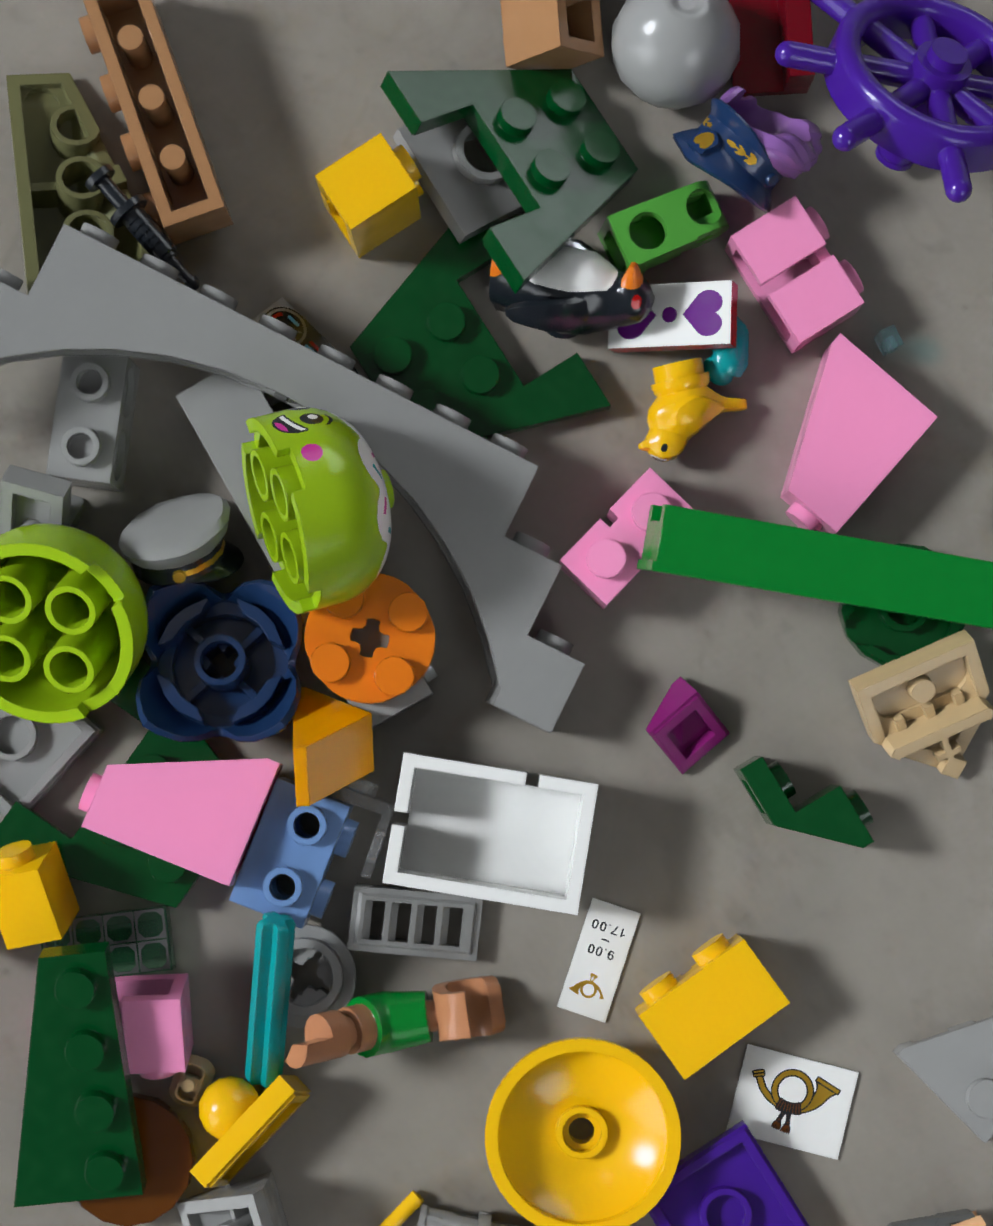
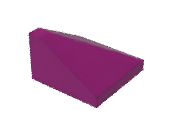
[645,676,730,775]

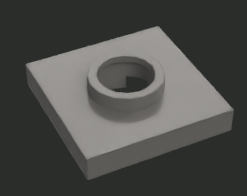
[393,118,524,244]

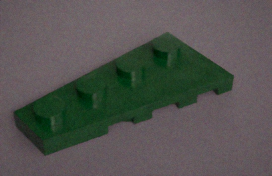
[14,941,147,1207]

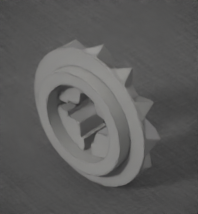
[287,924,357,1028]

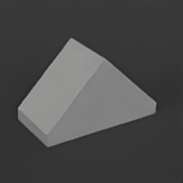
[176,1171,289,1226]

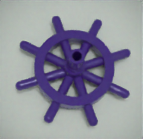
[775,0,993,203]

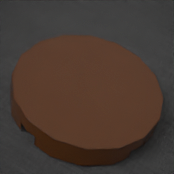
[78,1093,196,1226]

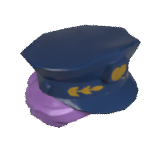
[673,86,822,213]

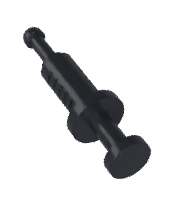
[85,164,200,291]

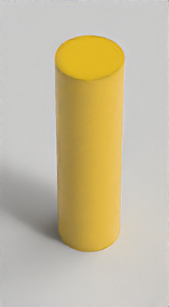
[379,1190,424,1226]

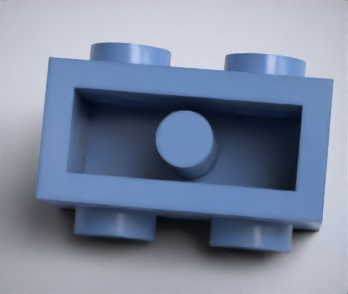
[229,777,360,929]

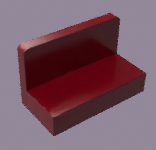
[728,0,816,97]

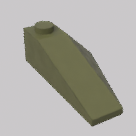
[6,73,149,295]

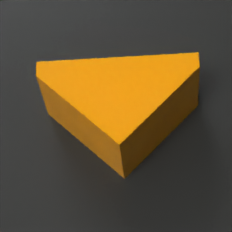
[293,687,374,807]

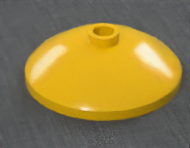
[485,1037,681,1226]

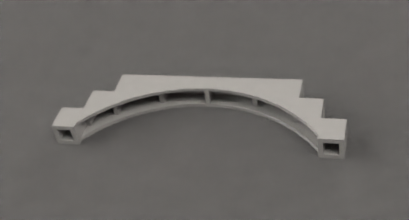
[0,223,585,734]

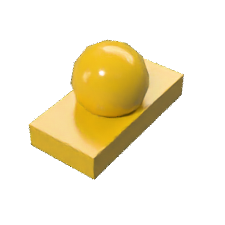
[189,1075,311,1188]

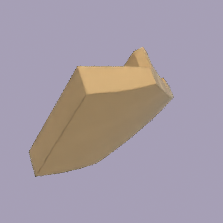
[848,629,993,779]

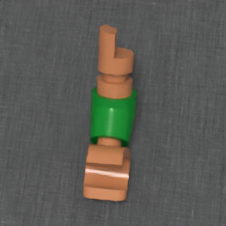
[285,975,506,1069]

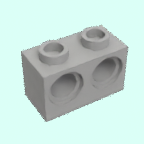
[46,356,140,492]

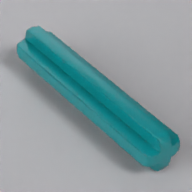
[245,911,296,1088]

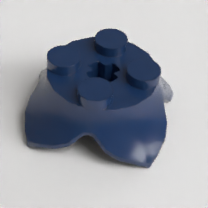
[136,579,304,742]

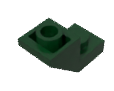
[734,756,874,848]

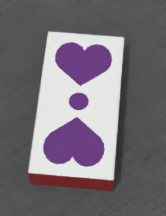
[608,280,738,353]

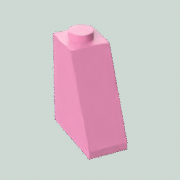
[780,333,938,534]
[78,758,283,886]

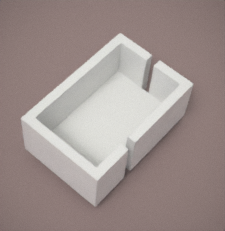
[382,752,599,915]

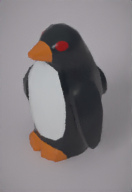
[489,239,655,339]

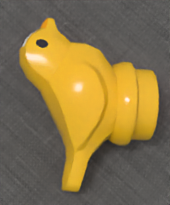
[638,357,747,462]

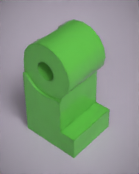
[597,180,729,275]

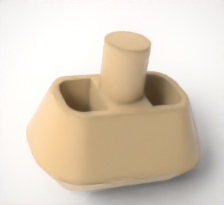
[169,1054,215,1108]

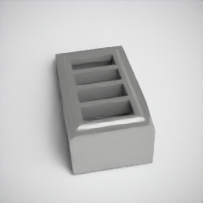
[347,882,483,961]

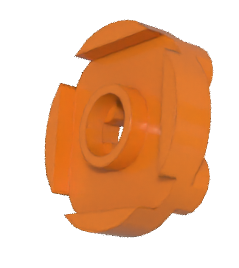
[304,573,436,704]

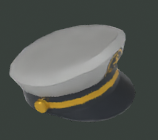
[118,493,244,586]

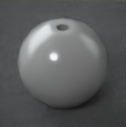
[611,0,740,110]

